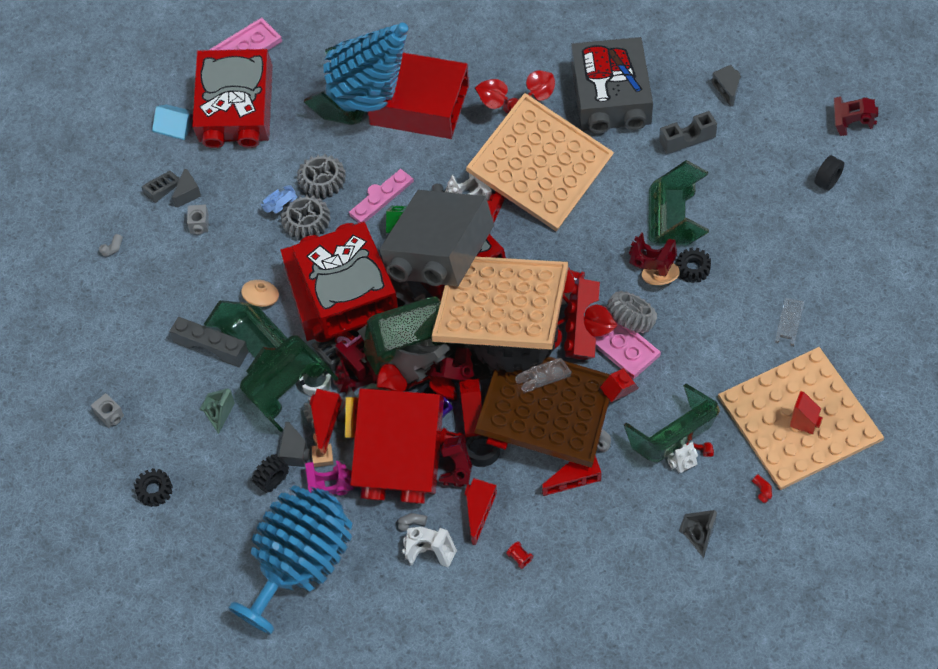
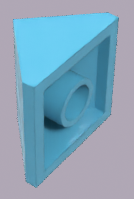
[152,104,193,140]

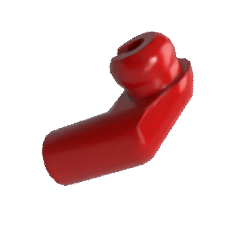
[752,474,773,503]

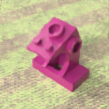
[305,461,354,496]

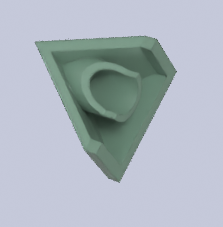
[199,388,235,434]

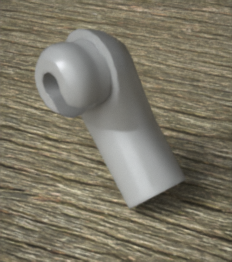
[99,234,123,257]
[597,429,611,452]
[398,513,427,531]

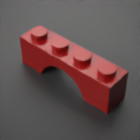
[564,278,600,360]

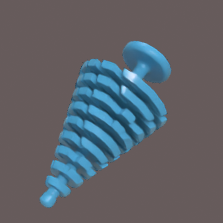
[324,22,408,112]

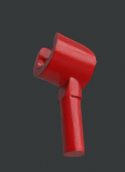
[686,442,714,457]

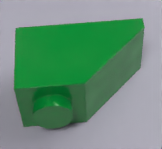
[386,205,407,233]

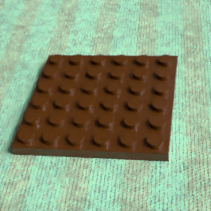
[475,357,610,468]

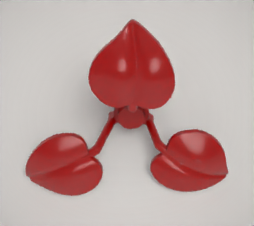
[475,70,555,113]
[554,270,618,349]
[377,330,457,400]

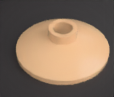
[642,263,680,285]
[241,280,279,307]

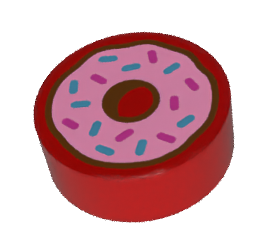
[335,331,355,345]

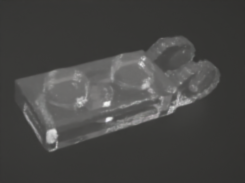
[515,358,572,393]

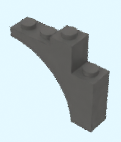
[358,316,450,383]

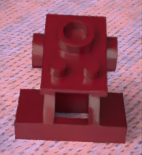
[834,96,879,136]
[628,232,677,276]
[335,337,379,381]
[425,347,474,381]
[333,348,379,393]
[439,434,472,487]

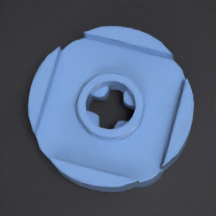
[261,185,297,213]

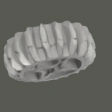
[297,154,346,199]
[281,194,331,240]
[606,291,657,333]

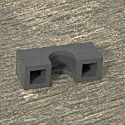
[659,111,717,154]

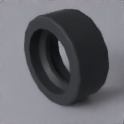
[465,435,501,467]

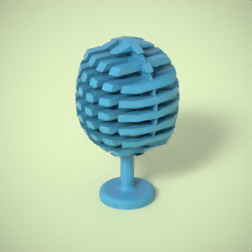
[228,485,352,635]

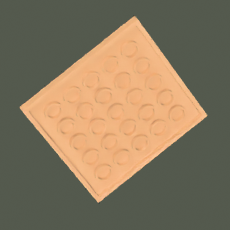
[465,93,614,232]
[432,257,568,349]
[718,347,884,490]

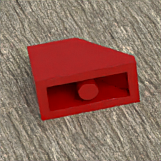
[600,368,639,403]
[790,391,823,434]

